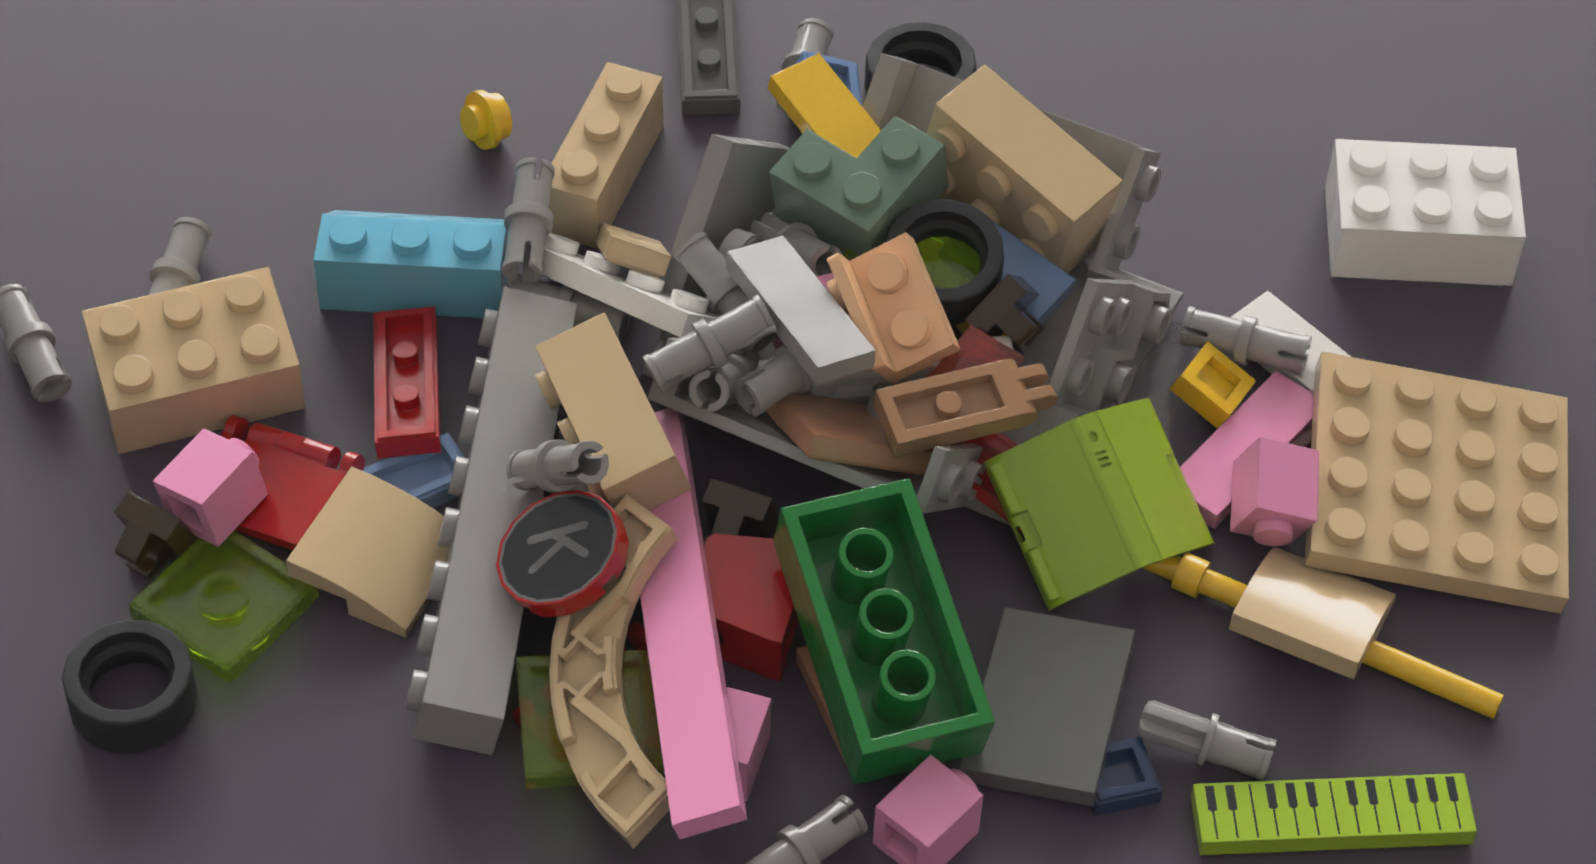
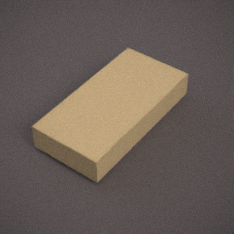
[596,222,671,278]

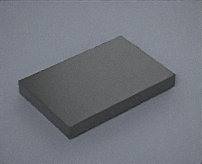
[960,607,1135,807]

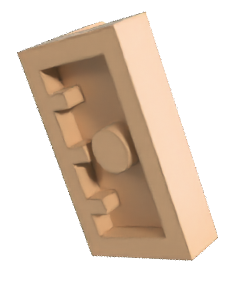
[827,232,961,384]

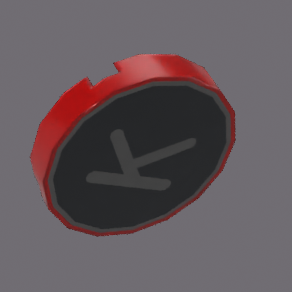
[496,490,629,618]

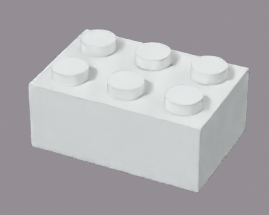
[1325,139,1526,286]

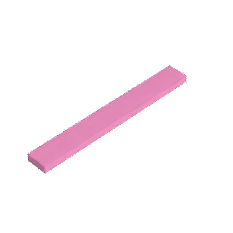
[640,408,747,840]

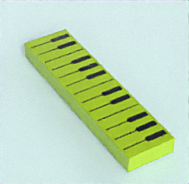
[1190,773,1477,855]

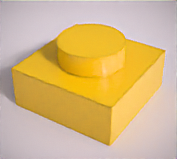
[1169,341,1256,429]

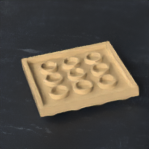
[1304,351,1569,614]

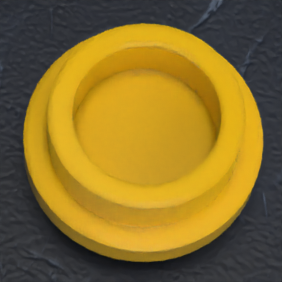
[460,90,512,150]

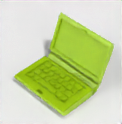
[983,398,1214,611]

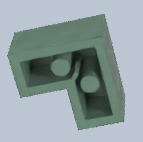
[769,116,949,259]

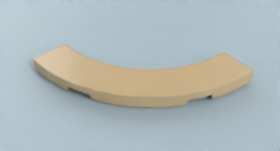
[549,494,678,849]

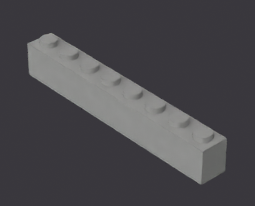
[405,287,578,755]

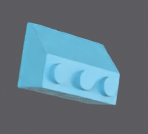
[313,210,509,318]

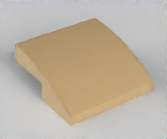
[286,466,449,638]
[1229,547,1396,680]

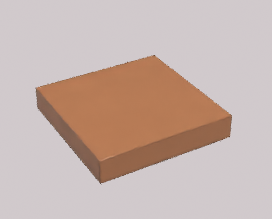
[765,392,933,475]

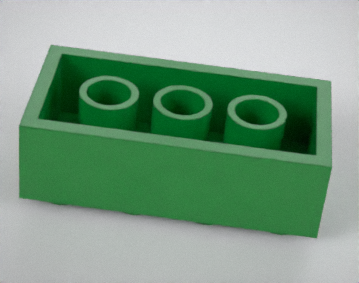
[773,478,995,785]

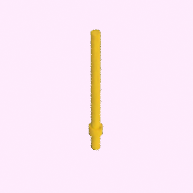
[1142,552,1504,719]

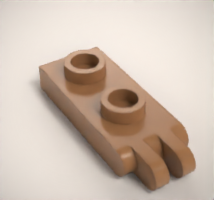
[873,359,1058,458]

